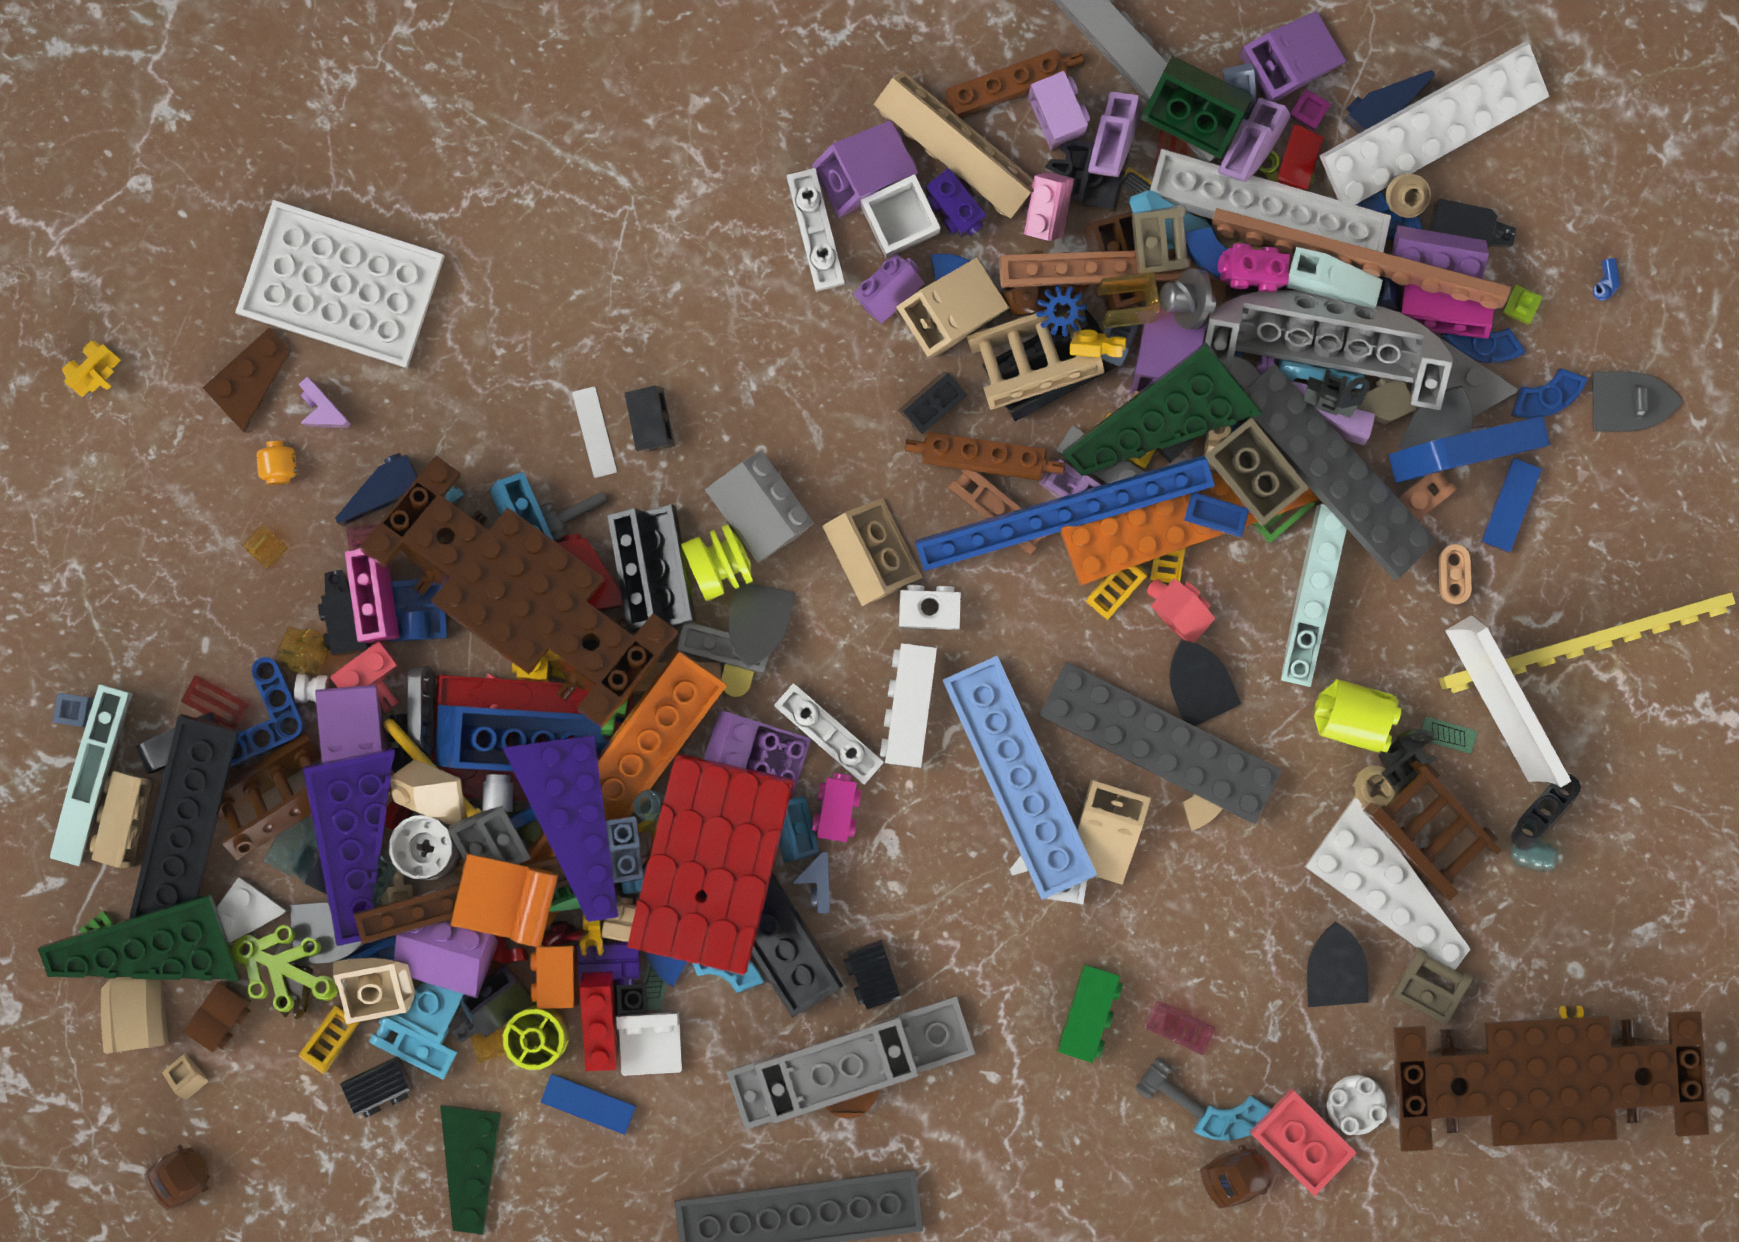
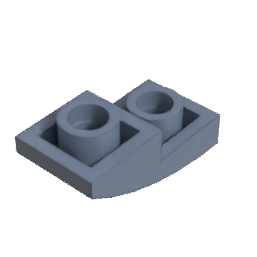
[606,817,644,883]

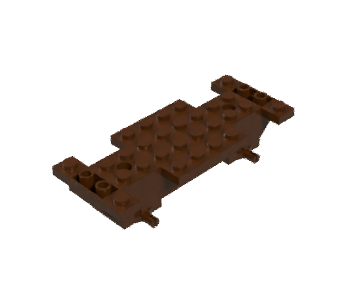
[359,455,677,728]
[1393,1011,1709,1152]

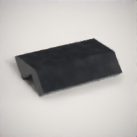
[982,309,1118,422]
[607,504,697,632]

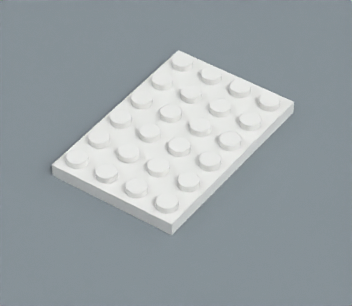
[235,200,445,369]

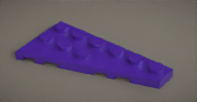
[503,735,618,922]
[302,748,395,946]

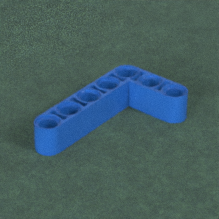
[1388,416,1551,484]
[163,657,307,775]

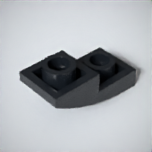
[613,983,648,1015]

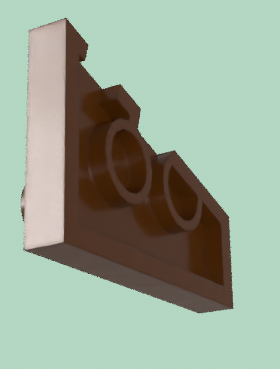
[203,328,291,433]

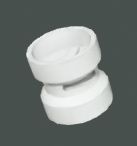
[294,673,330,704]

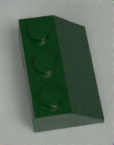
[1140,55,1253,159]

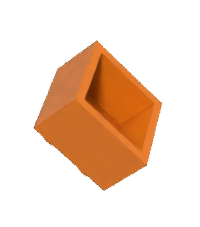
[531,944,579,1009]

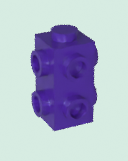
[925,168,986,238]

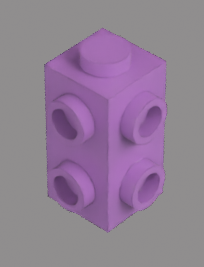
[853,253,925,324]

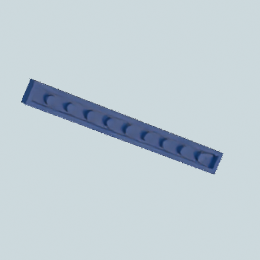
[915,455,1215,571]

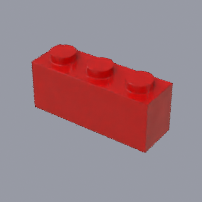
[580,971,618,1071]

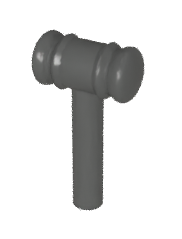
[539,491,608,543]
[1135,1058,1206,1119]

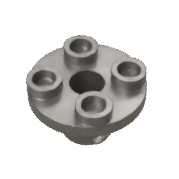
[1159,268,1216,330]

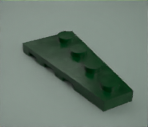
[440,1105,501,1235]

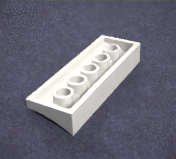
[1445,615,1571,787]

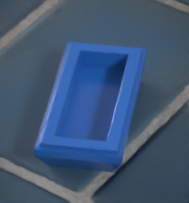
[1184,492,1249,538]

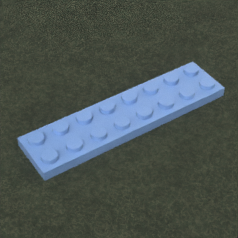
[943,656,1097,901]

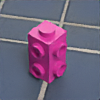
[1218,243,1290,293]
[812,773,862,842]

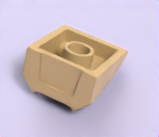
[333,958,416,1024]
[101,977,169,1053]

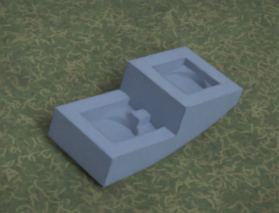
[52,693,94,727]

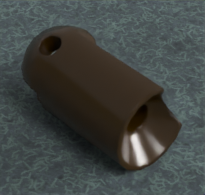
[280,965,314,1019]

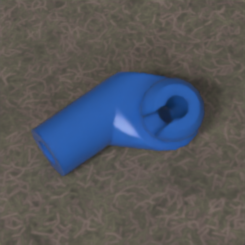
[1592,258,1621,301]

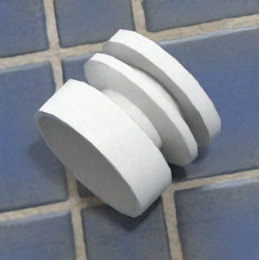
[389,816,461,880]

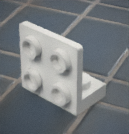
[616,1011,682,1076]

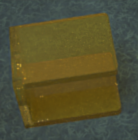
[1097,272,1160,328]

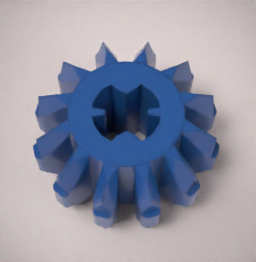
[1036,285,1087,336]

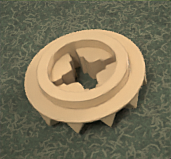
[1352,765,1399,808]

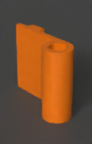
[450,853,558,947]

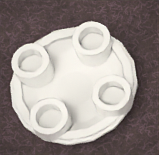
[1327,1075,1387,1135]

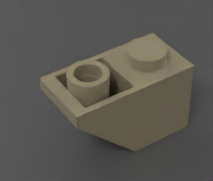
[1354,378,1417,425]

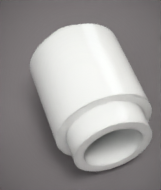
[482,775,513,812]

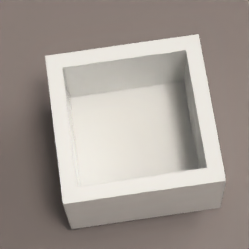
[860,174,941,259]

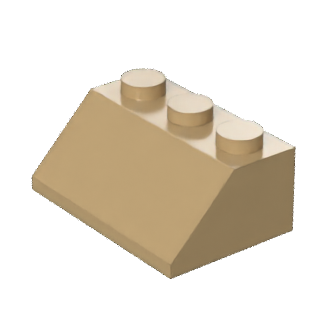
[822,498,923,606]
[90,771,154,868]

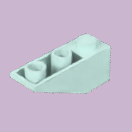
[1287,247,1383,309]

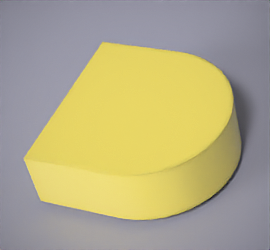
[721,664,755,697]

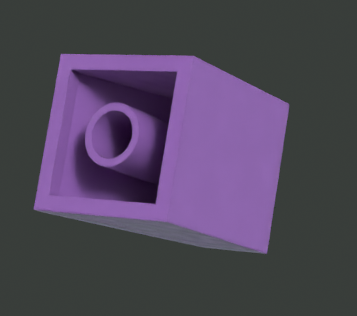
[811,120,918,218]
[1130,305,1207,394]

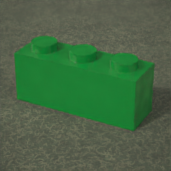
[1057,964,1123,1063]

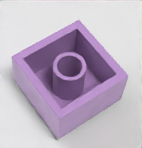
[1028,71,1090,151]

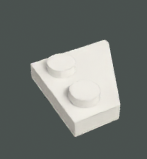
[217,877,288,944]

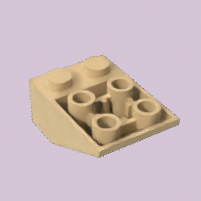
[896,257,1010,357]
[1076,780,1151,885]

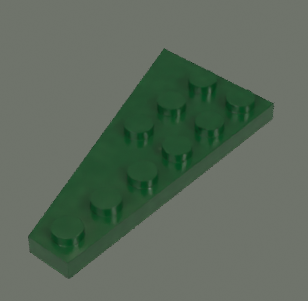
[1063,342,1262,476]
[38,894,241,981]

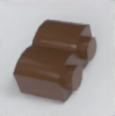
[183,980,251,1053]

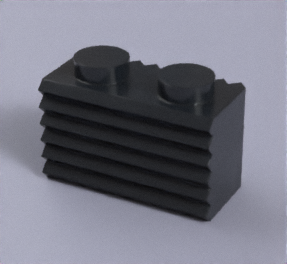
[843,940,901,1010]
[340,1057,413,1118]

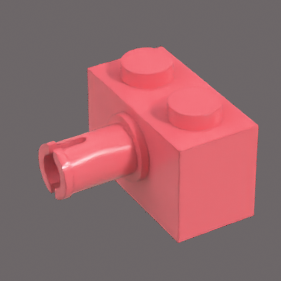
[1147,579,1215,643]
[330,641,401,714]

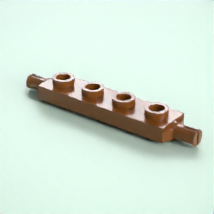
[941,49,1084,118]
[905,432,1066,481]

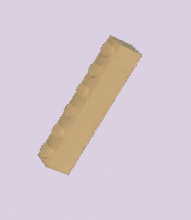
[873,71,1034,219]

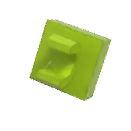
[1501,284,1543,325]

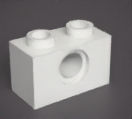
[899,585,961,630]

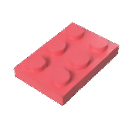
[1249,1089,1357,1196]

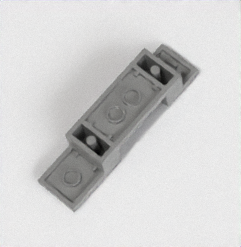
[726,996,975,1130]

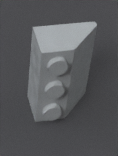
[705,450,814,563]

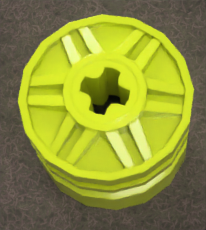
[681,524,753,602]

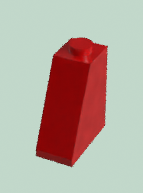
[557,534,623,611]

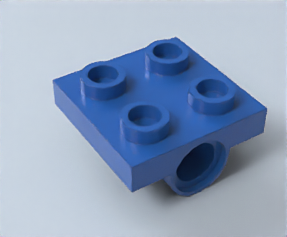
[386,579,448,642]

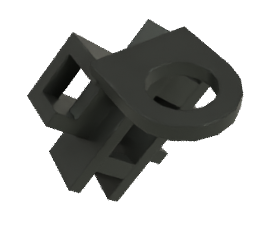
[1304,369,1369,418]
[1378,729,1436,791]

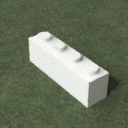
[880,643,937,768]

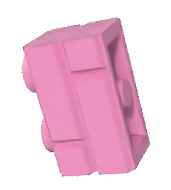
[1024,172,1074,241]

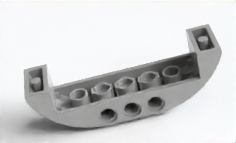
[1205,290,1453,410]

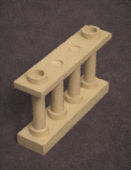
[967,299,1105,410]

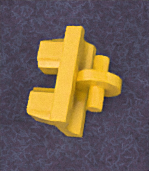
[62,340,121,398]

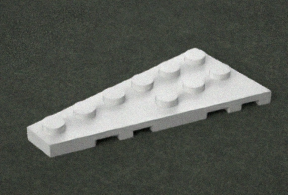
[1304,798,1470,970]

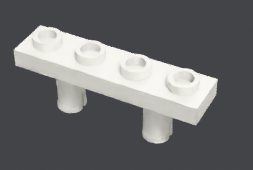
[786,168,845,292]
[774,683,884,785]

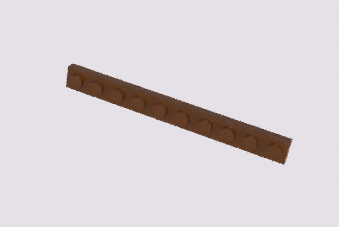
[353,830,653,944]

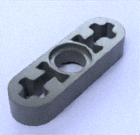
[407,666,435,753]

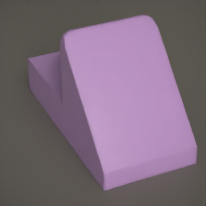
[299,376,352,428]

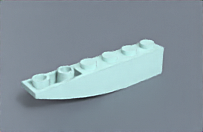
[1281,504,1347,687]
[50,684,133,866]

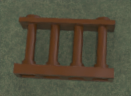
[218,732,321,860]
[1363,760,1502,901]

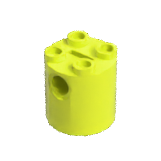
[1313,678,1402,753]
[503,1005,569,1070]

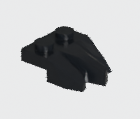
[1044,139,1130,212]

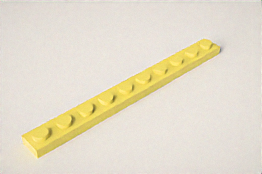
[1439,592,1736,693]

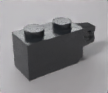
[1429,199,1516,248]
[318,570,371,656]
[448,964,533,1043]

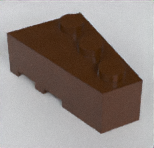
[1083,211,1145,315]

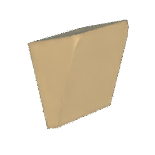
[162,1053,208,1100]

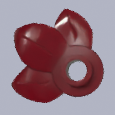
[526,921,585,947]

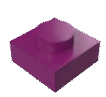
[1290,89,1331,131]

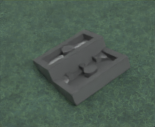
[448,805,531,864]

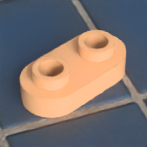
[1438,544,1472,605]

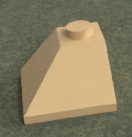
[391,760,466,825]

